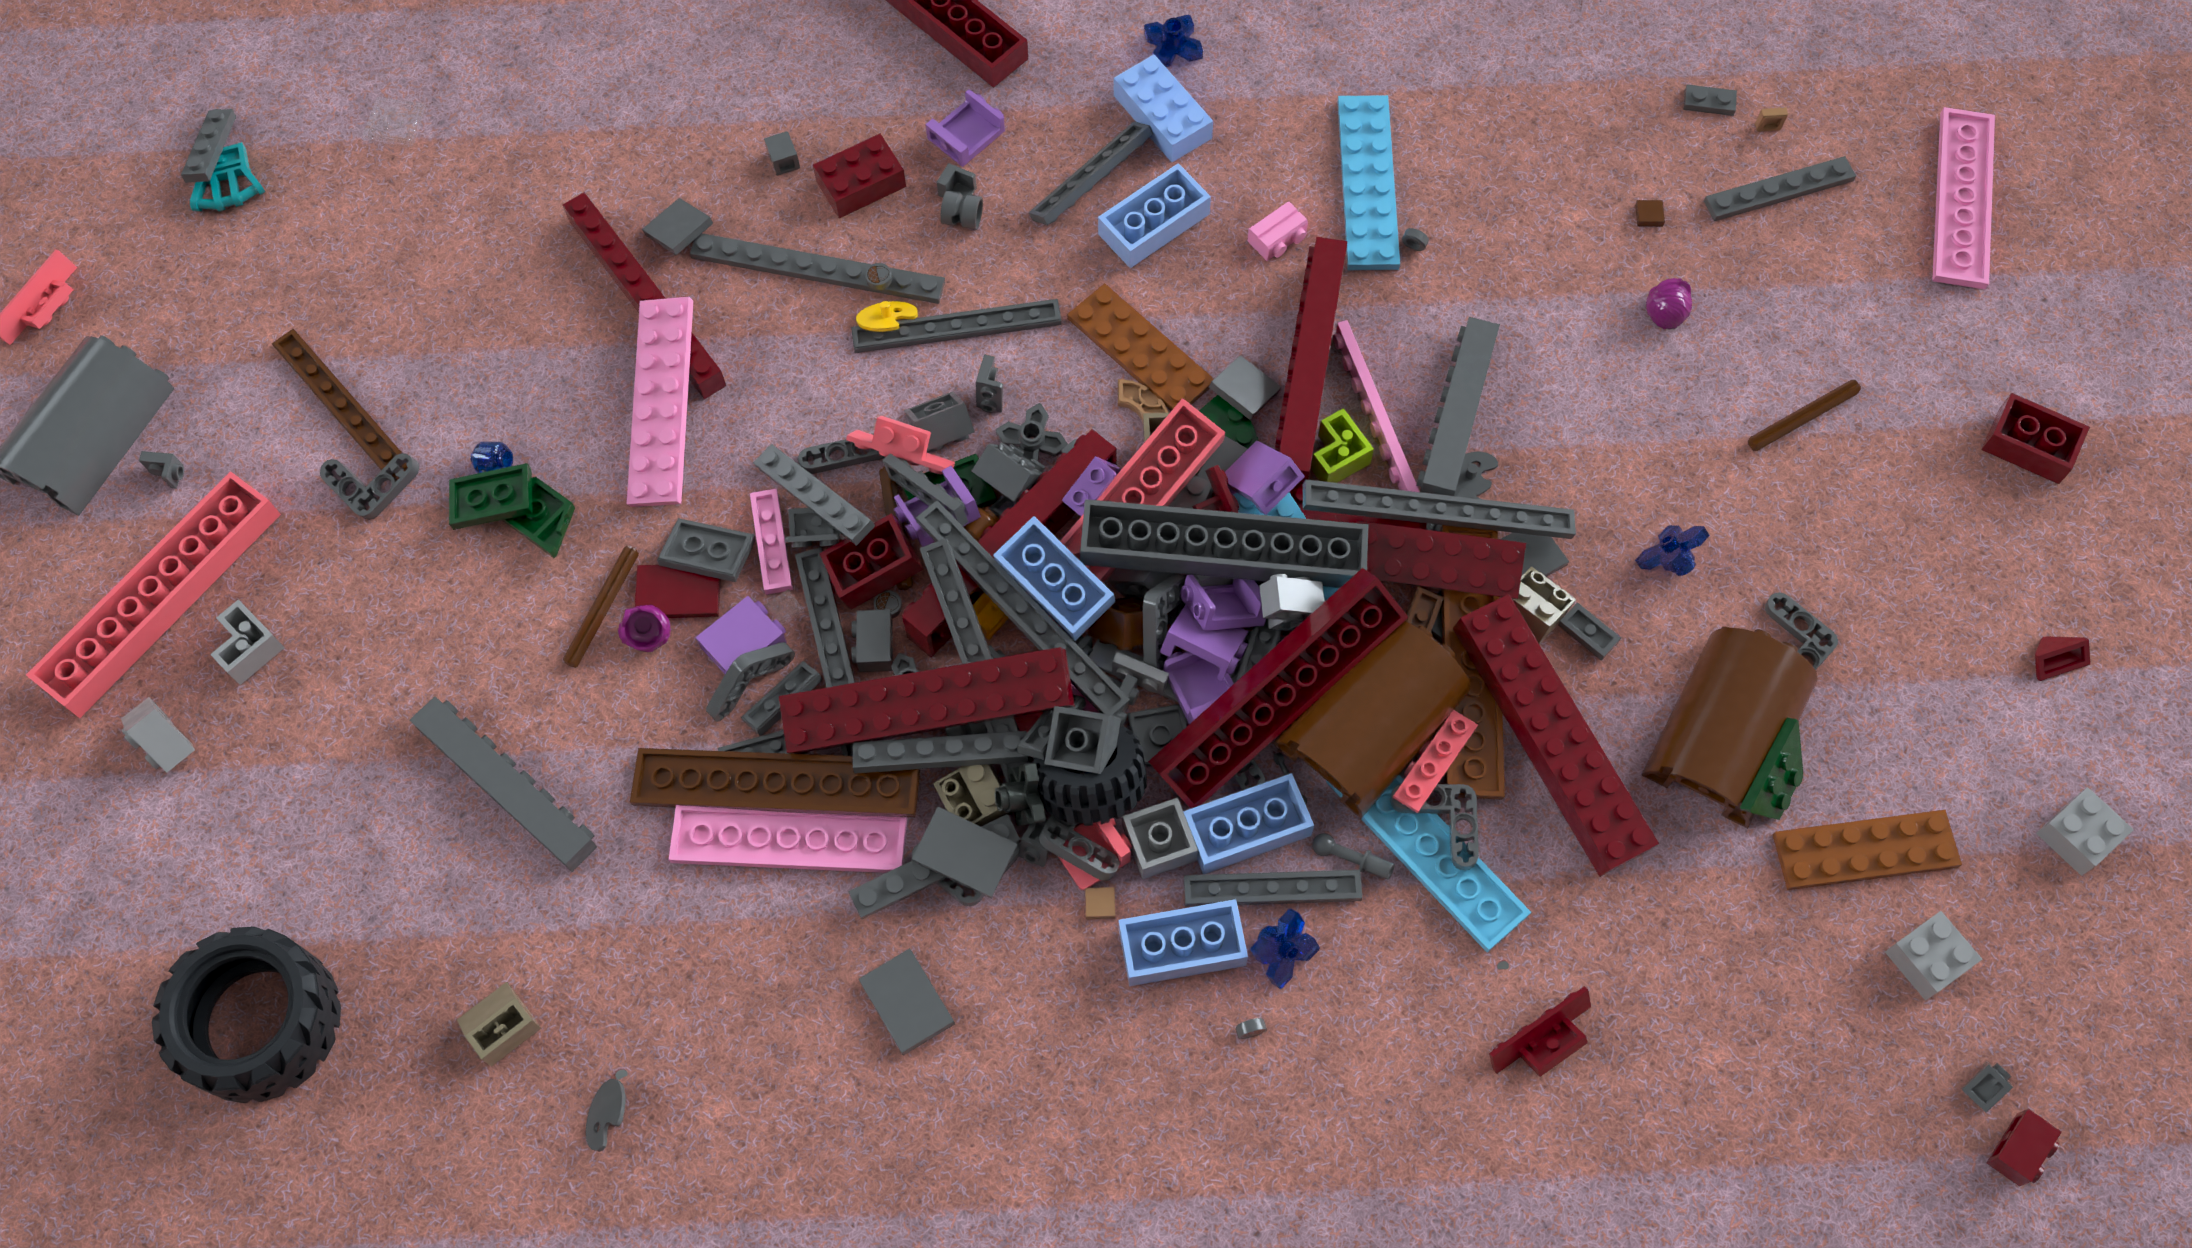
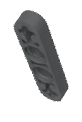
[798,433,885,474]

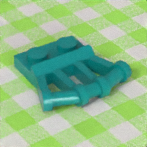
[190,142,265,212]

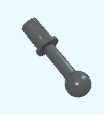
[1312,833,1395,880]

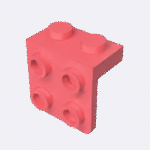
[1057,818,1132,890]

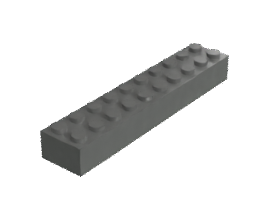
[1080,499,1368,588]

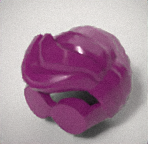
[1646,278,1692,329]
[618,605,671,652]

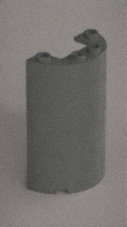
[0,335,174,516]

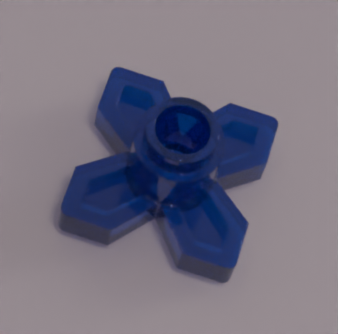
[1144,14,1203,67]
[1635,525,1710,576]
[1250,908,1320,989]

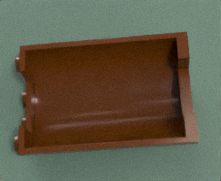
[1273,621,1471,819]
[1641,626,1818,829]

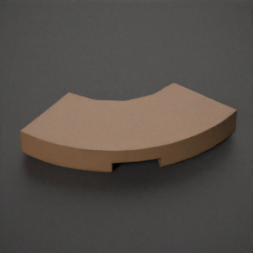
[1118,379,1168,423]

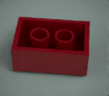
[813,133,907,219]
[1981,393,2090,484]
[819,513,924,610]

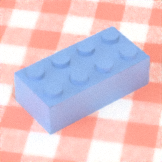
[1114,55,1213,163]
[1098,163,1211,268]
[993,516,1115,641]
[1183,773,1314,875]
[1119,899,1248,986]

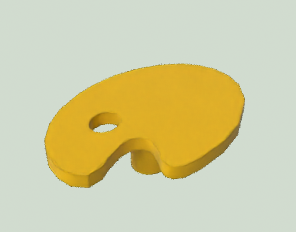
[856,301,918,332]

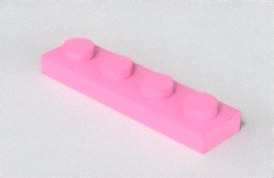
[750,488,793,595]

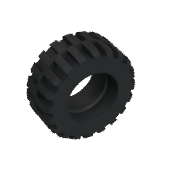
[1033,726,1147,826]

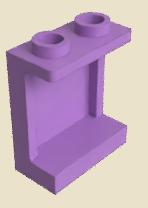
[925,89,1005,167]
[1225,441,1305,515]
[1062,456,1121,516]
[894,466,981,547]
[1181,575,1266,631]
[695,596,787,674]
[1160,605,1248,681]
[1163,652,1234,724]

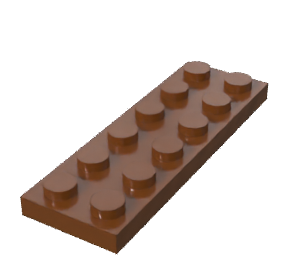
[1067,283,1214,411]
[1772,809,1962,890]

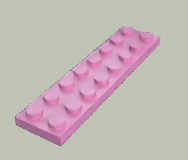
[1932,107,1995,289]
[627,297,693,507]
[669,805,907,873]

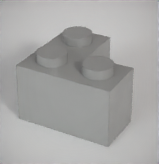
[1259,574,1325,631]
[210,599,285,685]
[121,697,195,773]

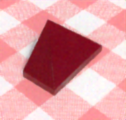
[2035,636,2090,681]

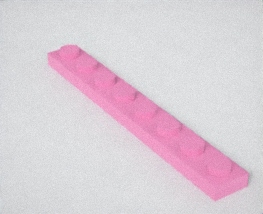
[1333,320,1420,492]

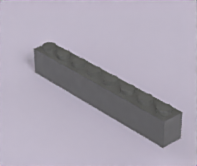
[1416,317,1500,496]
[410,696,597,872]

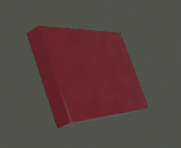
[635,565,721,618]

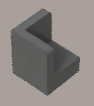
[764,131,800,176]
[937,163,977,198]

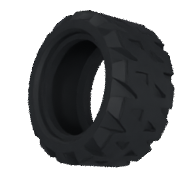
[152,926,341,1103]

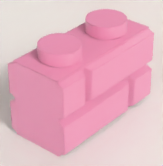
[1247,202,1308,261]

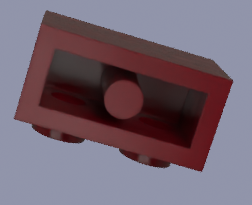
[1986,1108,2062,1187]

